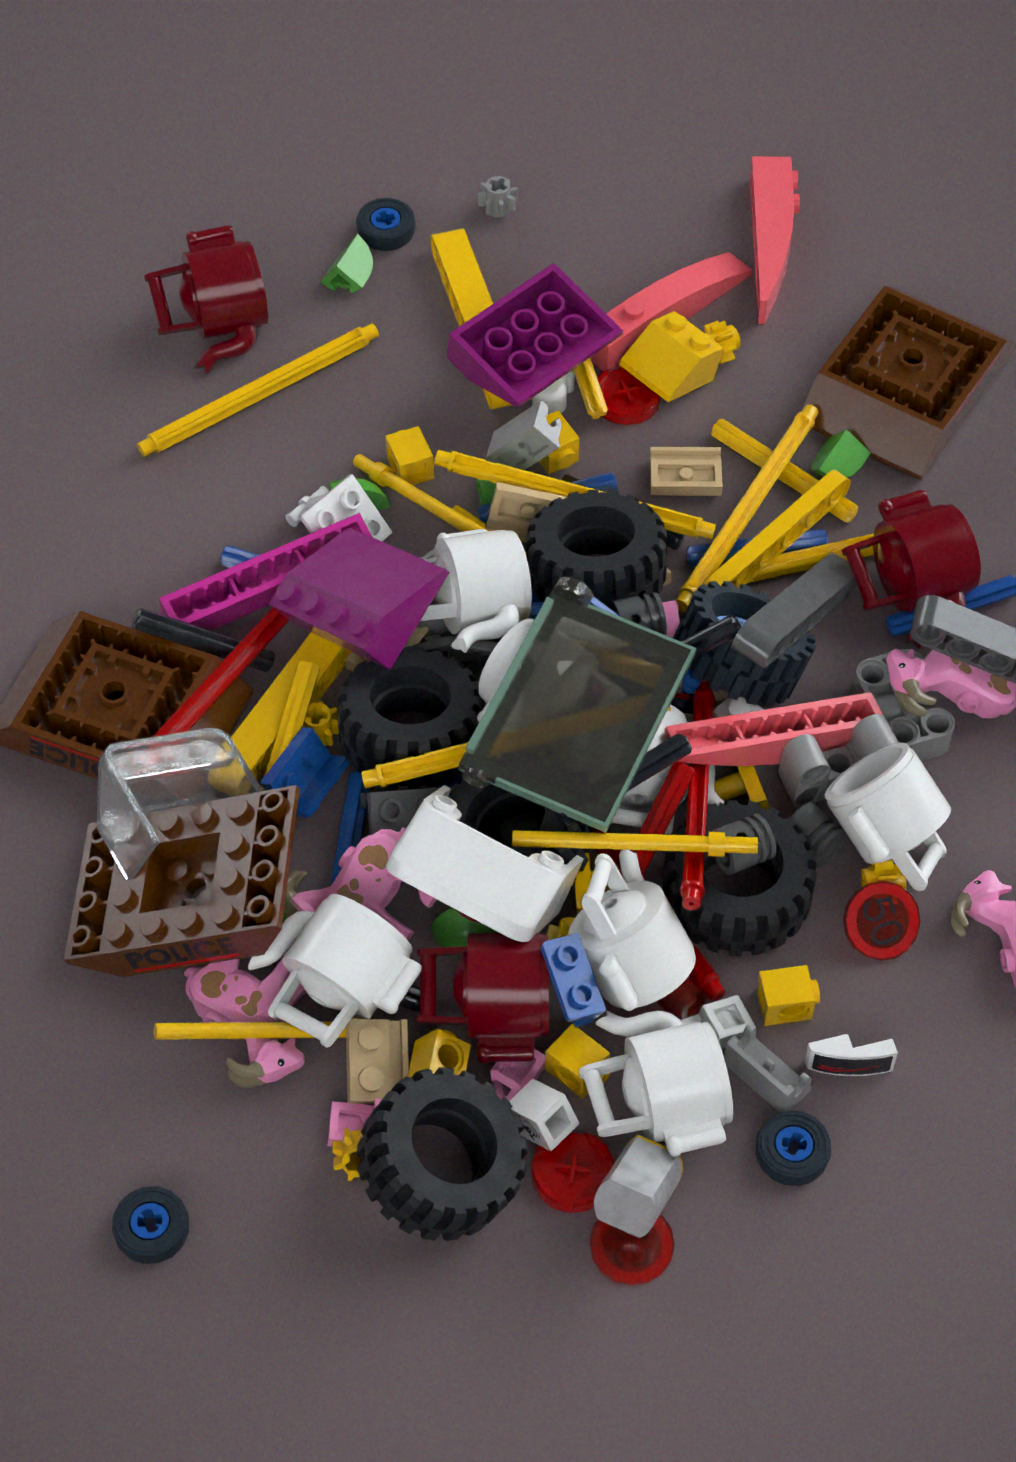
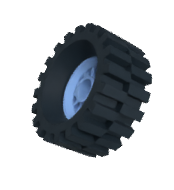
[673,581,816,706]

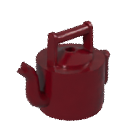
[144,225,268,375]
[841,490,981,649]
[417,909,549,1064]

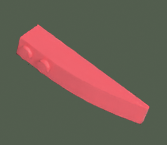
[750,156,800,324]
[590,252,753,371]
[664,692,884,766]

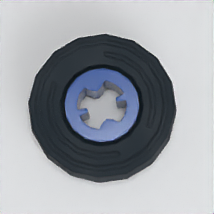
[356,198,416,251]
[756,1110,831,1186]
[112,1186,189,1264]

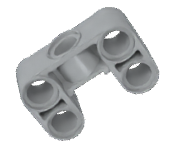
[852,649,955,761]
[778,714,899,808]

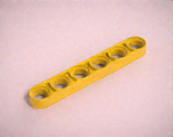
[703,470,851,588]

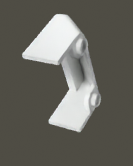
[386,785,584,942]

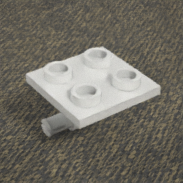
[285,474,393,541]

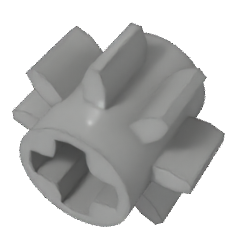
[478,176,518,217]

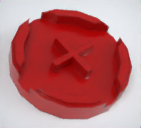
[597,366,661,425]
[531,1130,614,1213]

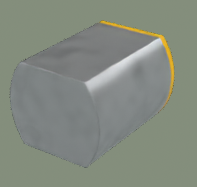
[594,1135,683,1238]

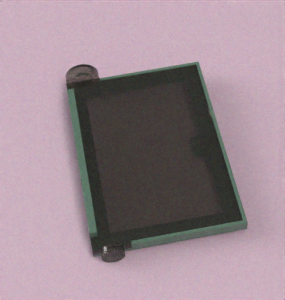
[458,577,696,833]

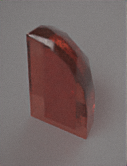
[656,978,711,1021]

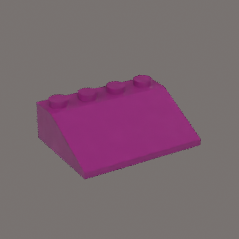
[447,263,623,408]
[269,527,450,670]

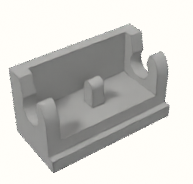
[486,400,562,470]
[724,1025,812,1113]

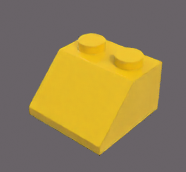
[619,311,724,402]

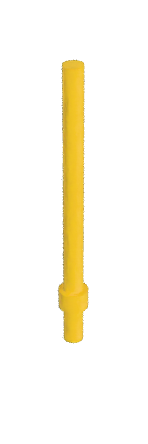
[353,454,489,532]
[512,830,758,857]
[154,1017,361,1040]

